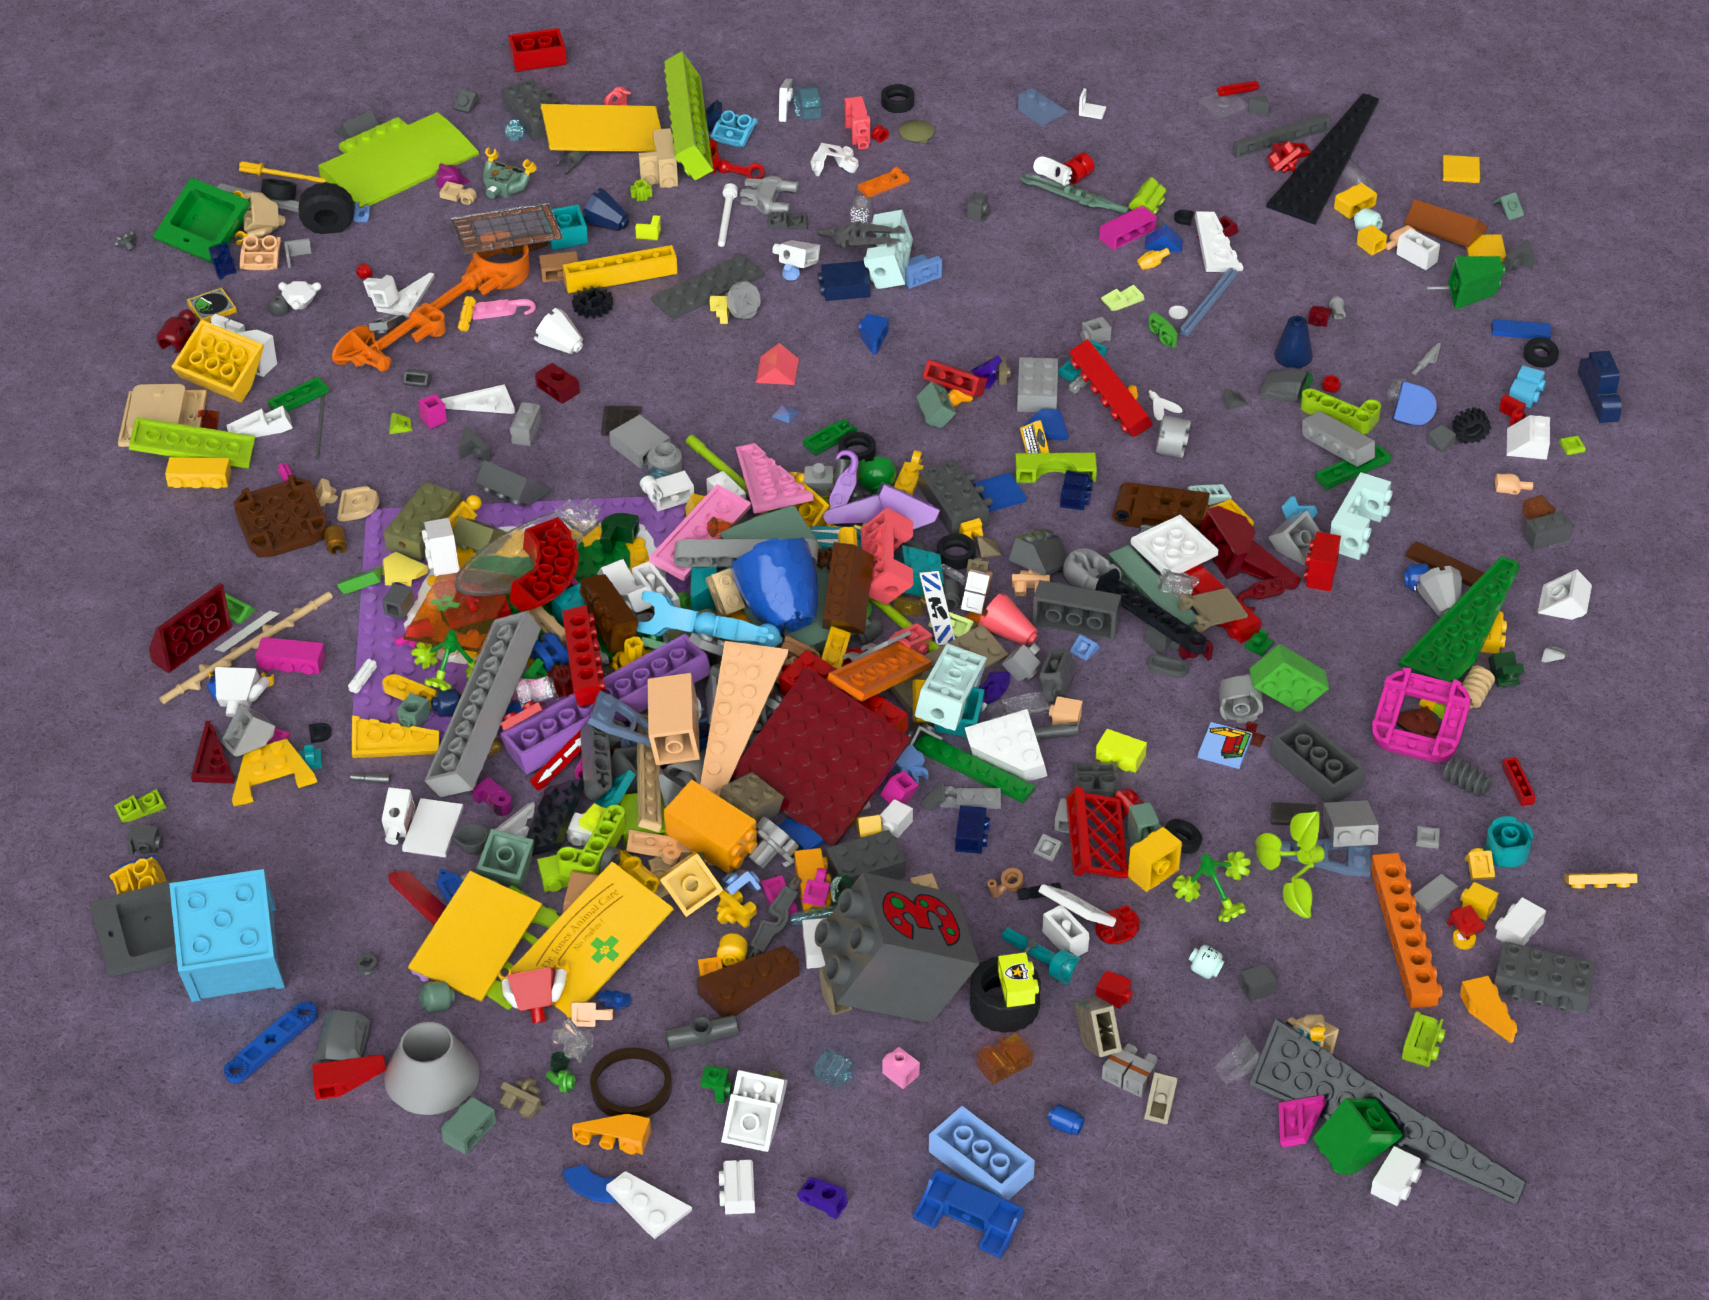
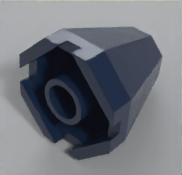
[583,188,629,231]

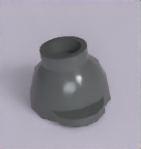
[452,823,490,855]

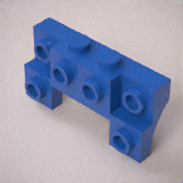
[913,1169,1024,1259]

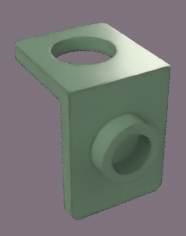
[1491,192,1524,220]

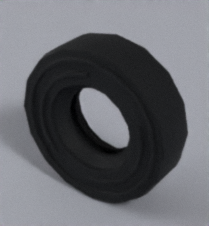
[1524,337,1559,368]
[1165,819,1203,854]

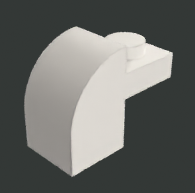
[363,275,399,307]

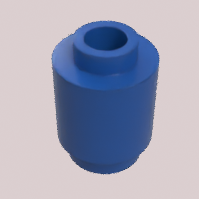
[1047,1104,1085,1135]

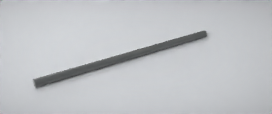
[315,395,325,459]

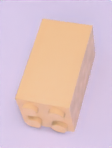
[648,673,700,765]

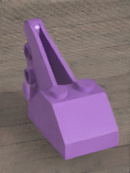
[823,450,940,529]

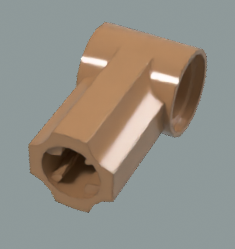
[778,634,820,658]

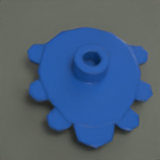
[597,990,632,1011]

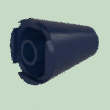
[1274,315,1313,368]

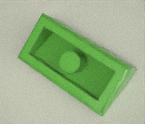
[337,566,382,594]
[225,593,256,624]

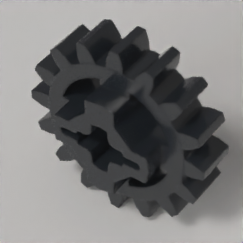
[572,286,613,319]

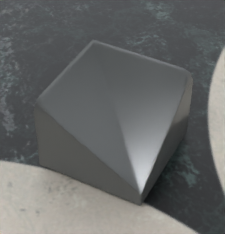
[1427,424,1456,452]

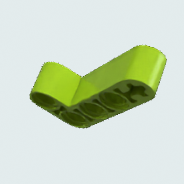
[1301,389,1381,435]
[557,805,626,878]

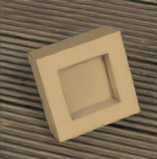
[315,478,338,506]

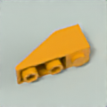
[1460,976,1517,1043]
[572,1114,651,1155]

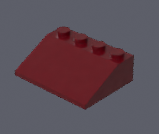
[149,583,232,674]

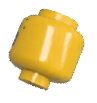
[717,933,748,966]

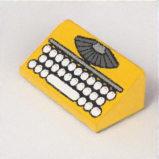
[1020,420,1049,453]

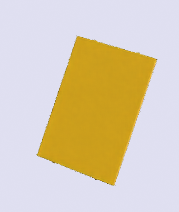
[408,871,542,1002]

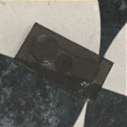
[1271,802,1316,825]

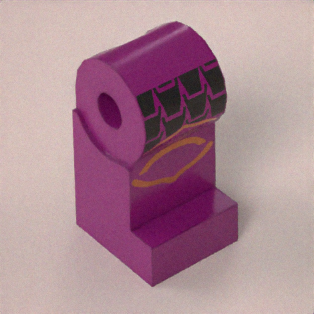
[472,777,512,816]

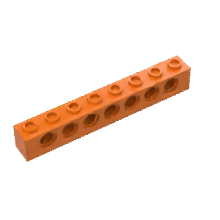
[1371,853,1442,1008]

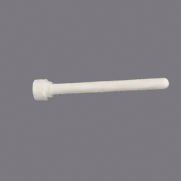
[718,183,738,247]

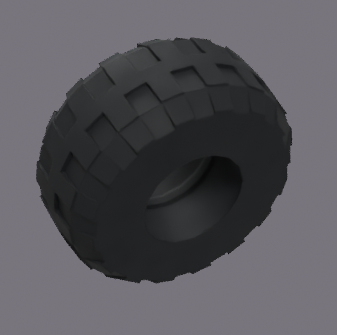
[298,182,354,234]

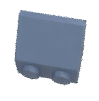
[1018,88,1068,126]

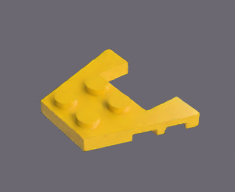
[232,739,317,806]

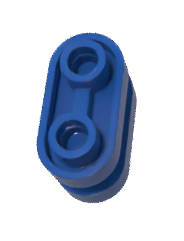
[530,632,569,673]

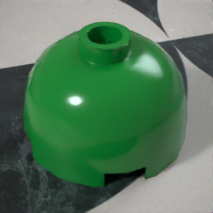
[856,457,897,494]

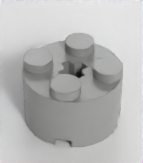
[1155,415,1191,459]
[1219,674,1263,723]

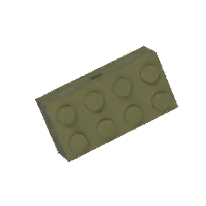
[384,482,461,561]

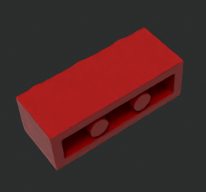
[922,360,988,397]

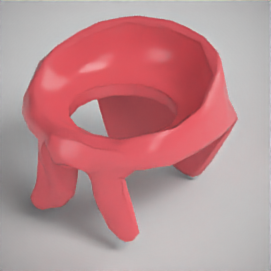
[604,86,631,106]

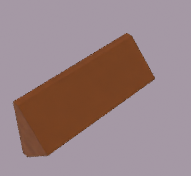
[1404,199,1488,247]

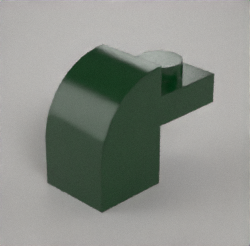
[600,513,640,554]
[1488,651,1524,687]

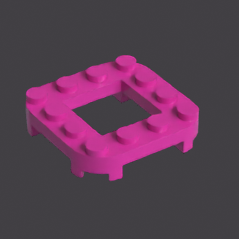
[1372,668,1470,763]

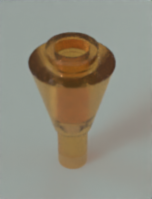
[707,517,738,537]

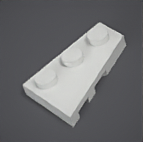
[606,1171,692,1239]

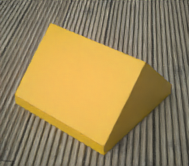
[791,483,831,529]

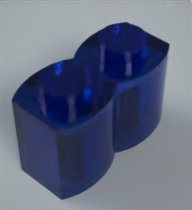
[1060,470,1094,511]

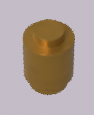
[324,525,347,555]

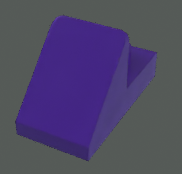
[970,355,1002,389]

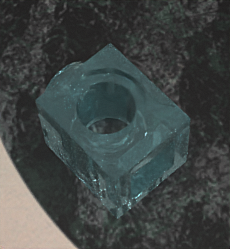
[814,1049,853,1090]

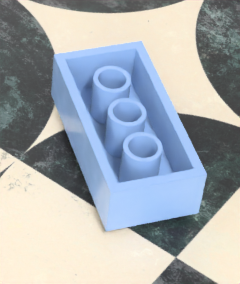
[929,1106,1035,1200]

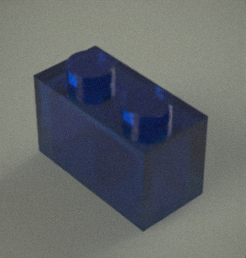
[955,805,991,854]

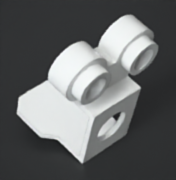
[811,143,859,176]

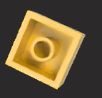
[1128,827,1182,892]
[658,851,723,917]

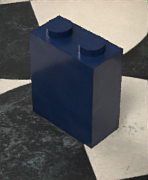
[818,261,870,301]

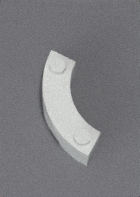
[597,559,654,614]

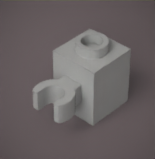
[1002,642,1041,681]

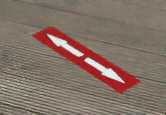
[529,730,582,791]

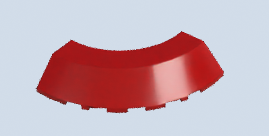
[510,517,579,612]

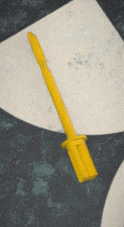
[239,161,326,183]

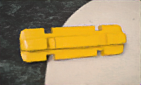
[458,296,476,331]

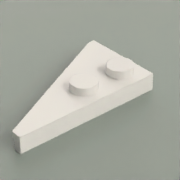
[779,79,793,122]
[441,384,515,414]

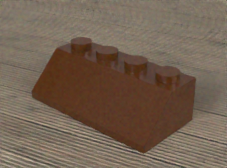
[822,542,874,634]

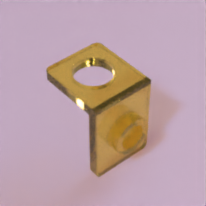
[895,593,927,617]

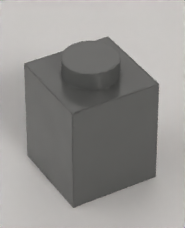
[382,584,415,620]
[1239,963,1277,1002]

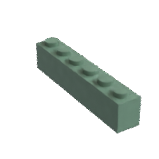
[1108,545,1198,632]

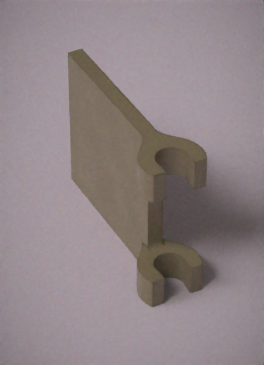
[1177,588,1248,633]

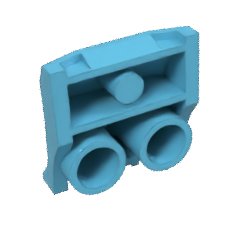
[710,110,758,147]

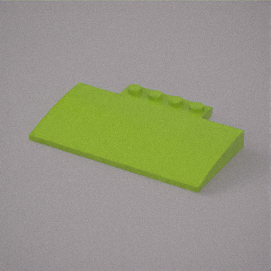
[318,112,479,208]

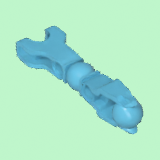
[637,591,782,647]

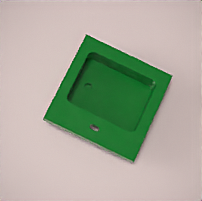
[152,177,251,264]

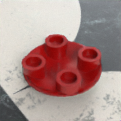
[1095,905,1140,944]

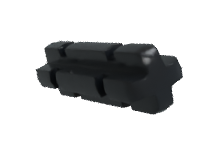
[1017,882,1062,900]

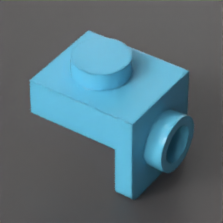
[1282,496,1318,519]

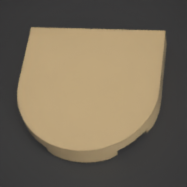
[337,486,380,521]

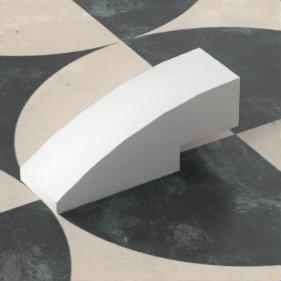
[226,406,293,437]

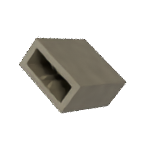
[1074,996,1122,1057]

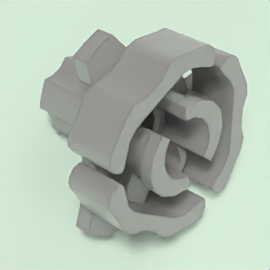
[748,816,799,869]

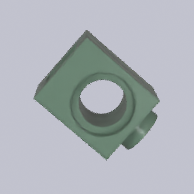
[397,693,431,727]

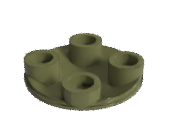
[899,120,935,143]

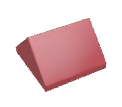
[756,343,799,385]

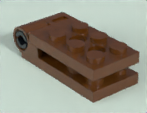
[1112,482,1210,530]

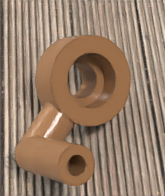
[987,868,1024,898]

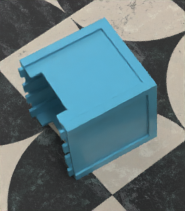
[169,869,285,1002]

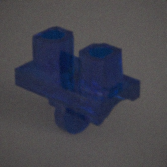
[208,242,236,280]

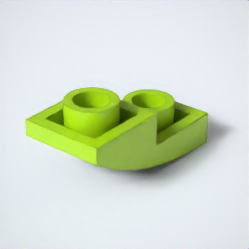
[114,789,167,822]

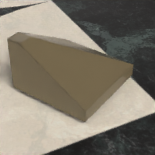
[977,536,1001,559]

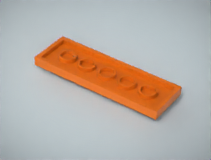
[827,641,932,702]

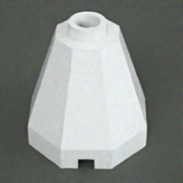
[534,308,583,354]

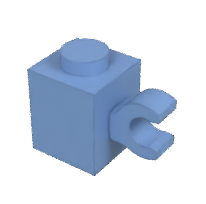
[891,744,928,784]

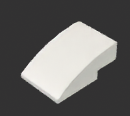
[721,1070,788,1152]

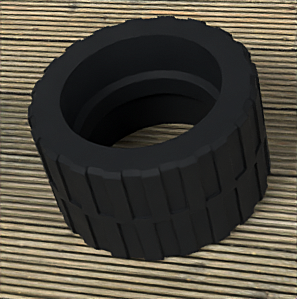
[970,955,1041,1033]

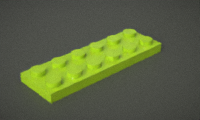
[129,417,255,469]

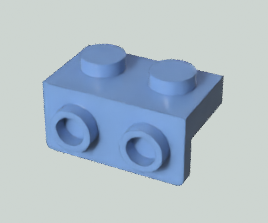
[719,869,761,895]

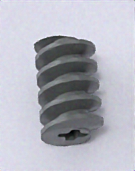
[1443,756,1494,797]

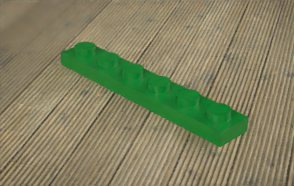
[913,733,1035,804]

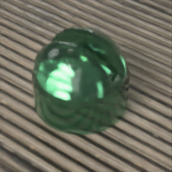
[550,1052,570,1072]

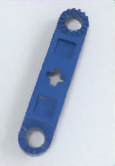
[224,1001,318,1083]

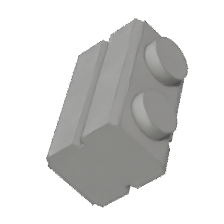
[510,402,542,446]

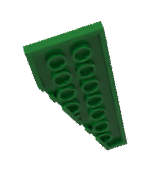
[1398,556,1520,683]

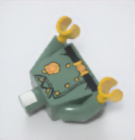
[483,147,537,199]

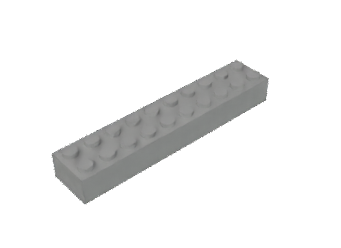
[424,611,541,798]

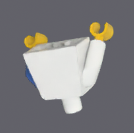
[207,667,274,717]

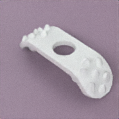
[1033,156,1072,186]

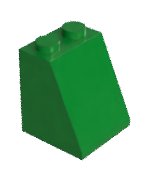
[1448,256,1505,309]
[1313,1098,1403,1175]

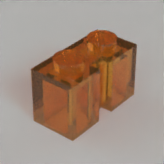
[977,1033,1033,1085]

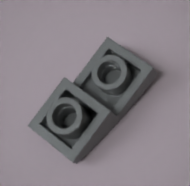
[768,211,808,230]

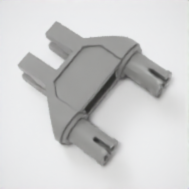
[740,176,799,215]

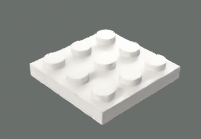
[1131,514,1218,579]

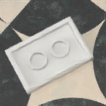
[402,798,464,857]
[1038,884,1116,927]

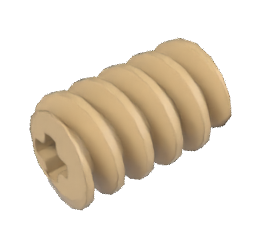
[1462,665,1495,710]

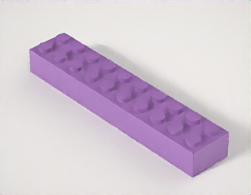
[500,634,711,775]

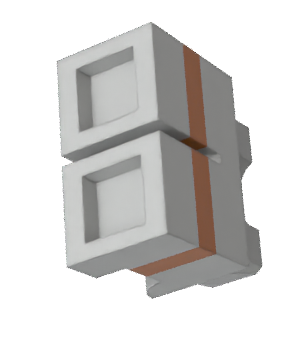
[1102,1043,1157,1098]

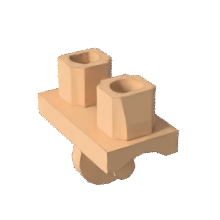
[1012,569,1050,596]

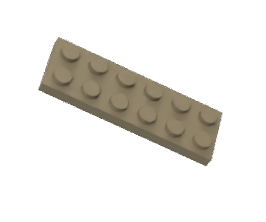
[889,624,1009,713]

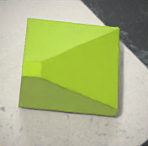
[389,413,413,434]

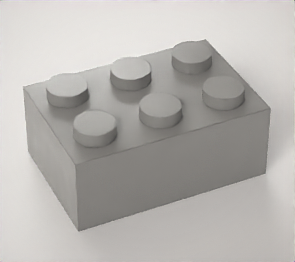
[1017,357,1058,412]

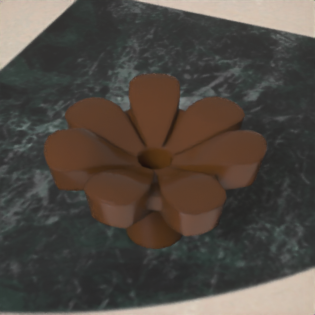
[817,547,833,570]

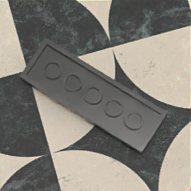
[651,254,765,320]

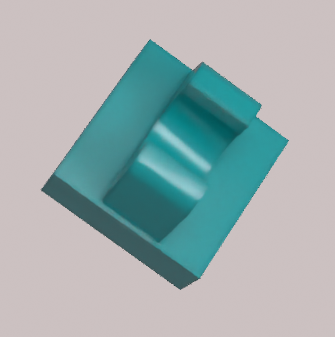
[299,744,322,769]

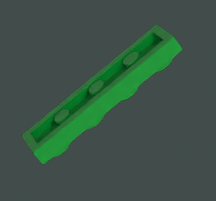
[1315,445,1391,490]

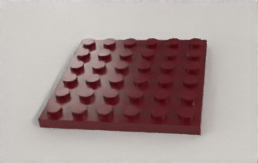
[732,667,912,846]

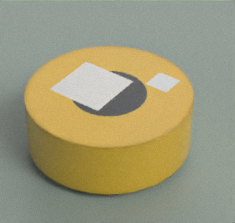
[1452,929,1476,950]

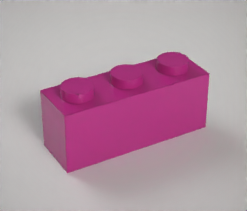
[1099,206,1157,250]
[255,637,326,675]

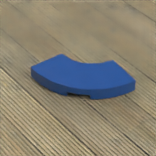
[562,1164,617,1203]

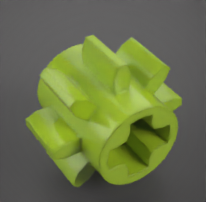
[630,180,652,201]

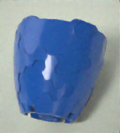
[731,537,818,635]

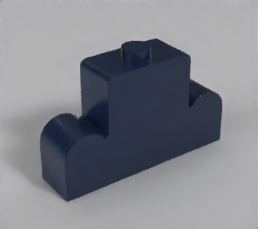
[1578,351,1622,423]

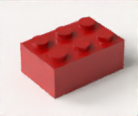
[508,28,567,72]

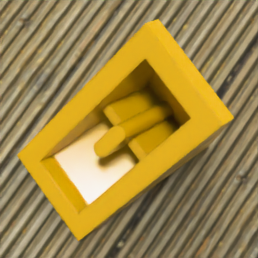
[855,814,882,838]

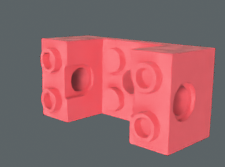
[861,507,913,605]

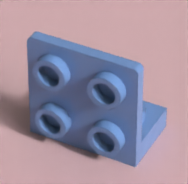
[905,254,942,289]

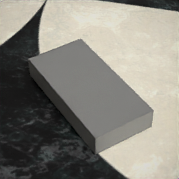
[1413,874,1458,913]

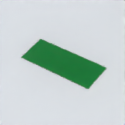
[1300,369,1313,400]

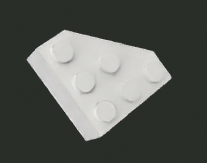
[965,709,1047,781]

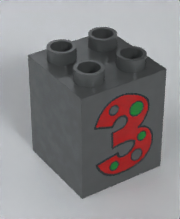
[814,872,980,1023]

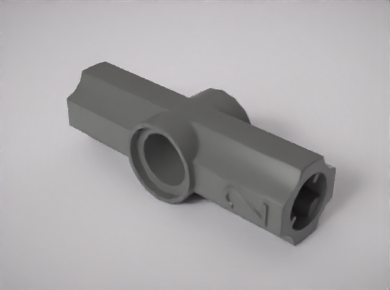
[665,1015,738,1050]

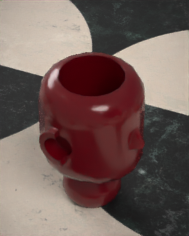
[156,309,196,353]

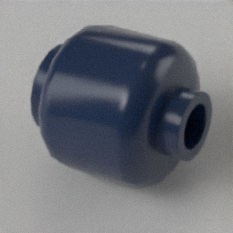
[431,689,462,717]

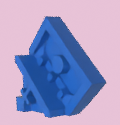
[1024,409,1069,441]

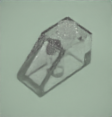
[850,196,872,236]

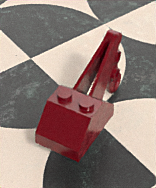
[1198,506,1301,611]

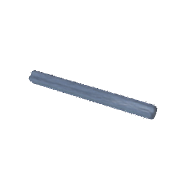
[1179,268,1237,336]

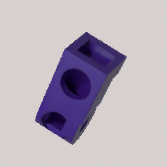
[797,1177,848,1219]

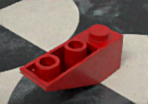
[312,1054,386,1100]

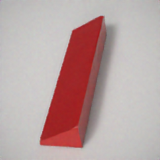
[388,870,446,925]

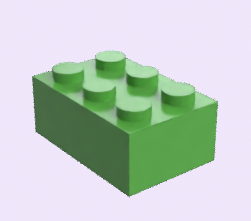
[1249,644,1329,712]

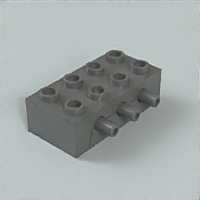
[501,79,560,141]
[918,460,992,534]
[1494,941,1597,1013]

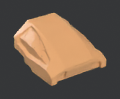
[240,235,282,270]

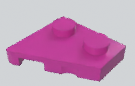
[1278,1095,1326,1147]

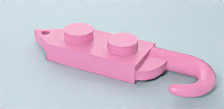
[460,299,536,320]

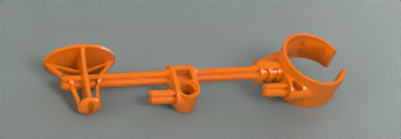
[332,233,530,372]

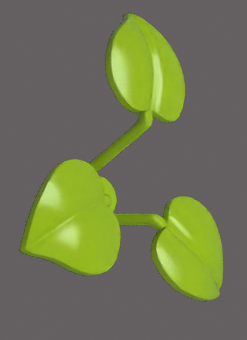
[1255,812,1324,918]

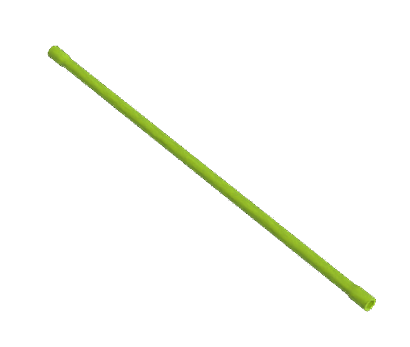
[686,435,940,653]

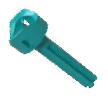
[1001,927,1081,985]

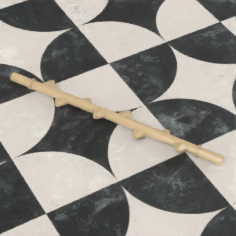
[159,591,333,704]

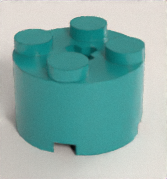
[1484,816,1533,868]

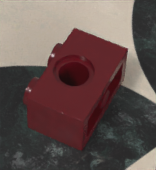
[535,363,580,404]

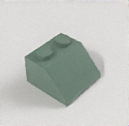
[477,829,534,890]

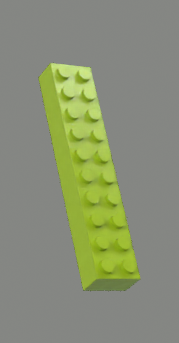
[664,51,713,180]

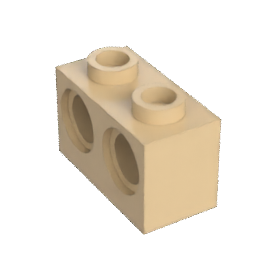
[705,568,745,617]

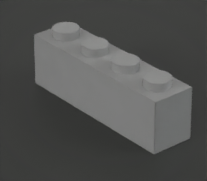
[1302,411,1375,467]

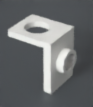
[1079,88,1106,119]

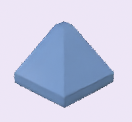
[772,405,799,423]
[1070,634,1100,661]

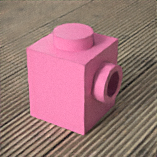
[882,1047,920,1089]

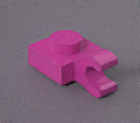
[803,868,830,907]

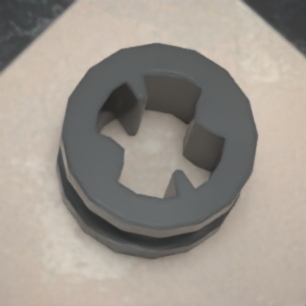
[356,954,378,976]

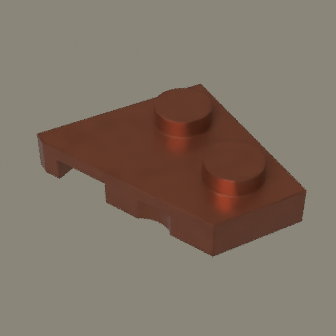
[1397,706,1440,739]

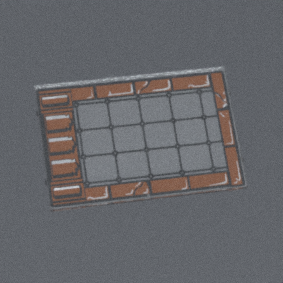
[451,202,563,254]

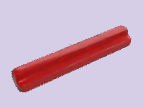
[1217,80,1260,96]

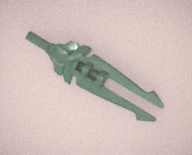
[1020,174,1130,214]

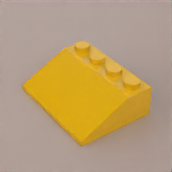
[171,320,264,403]

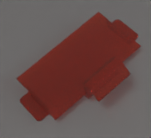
[198,410,220,430]
[1235,721,1266,747]

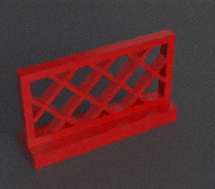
[1066,787,1128,879]

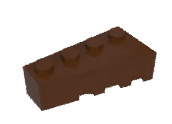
[580,574,638,654]
[697,946,799,1017]

